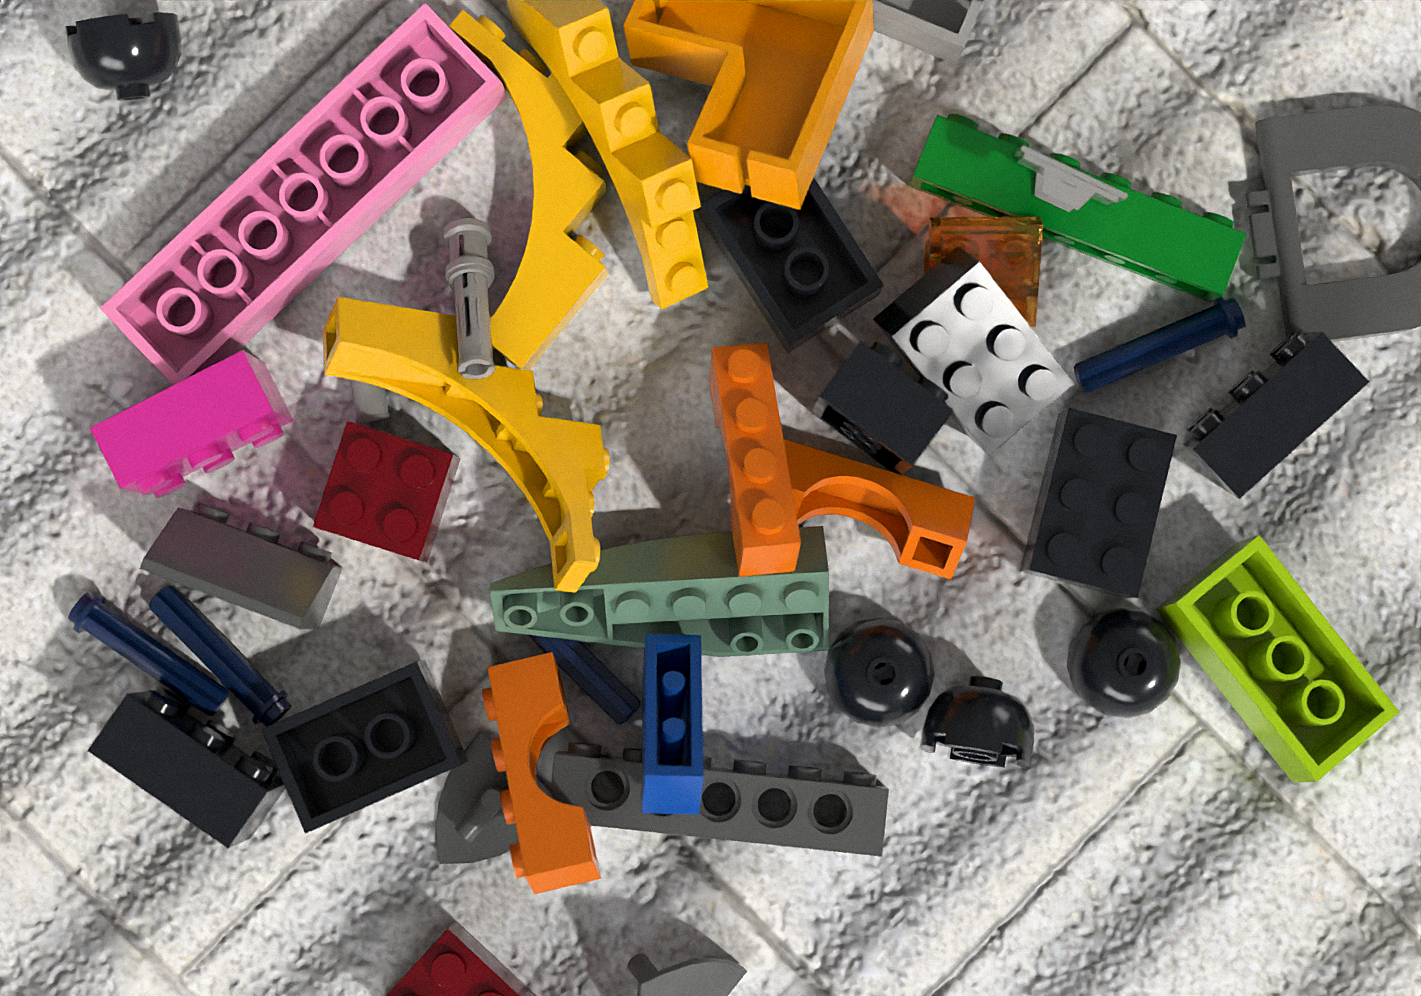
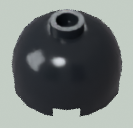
[65,12,181,101]
[1067,608,1181,718]
[824,617,935,728]
[919,676,1034,768]

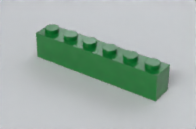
[909,114,1246,303]

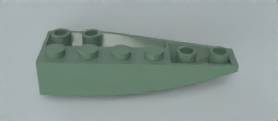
[490,526,829,657]

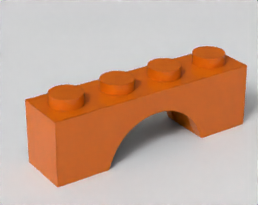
[709,342,801,577]
[784,439,975,579]
[482,652,601,894]

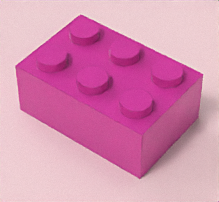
[90,350,294,498]

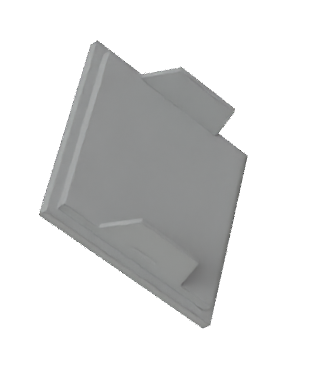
[1014,145,1128,212]

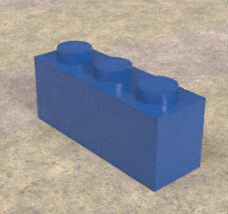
[642,634,704,814]

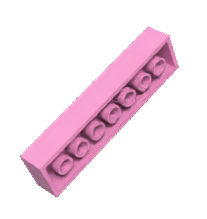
[100,3,507,385]

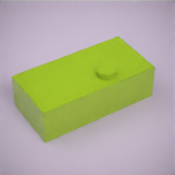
[1156,535,1400,783]

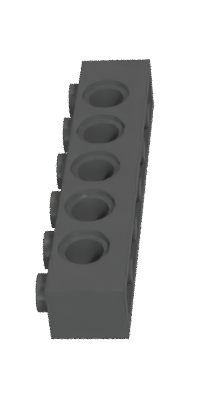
[550,742,889,857]

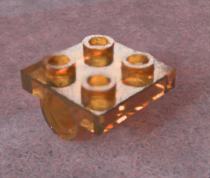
[924,217,1043,327]

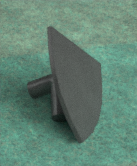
[435,731,551,864]
[627,953,747,996]

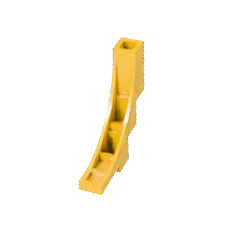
[507,0,709,309]
[449,9,608,370]
[322,297,610,593]

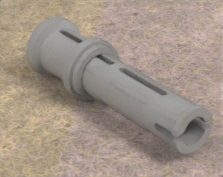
[442,218,495,379]

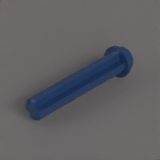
[1074,297,1246,392]
[149,585,292,727]
[68,592,228,716]
[527,635,641,725]

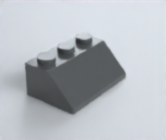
[139,502,342,629]

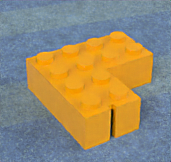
[623,0,874,210]

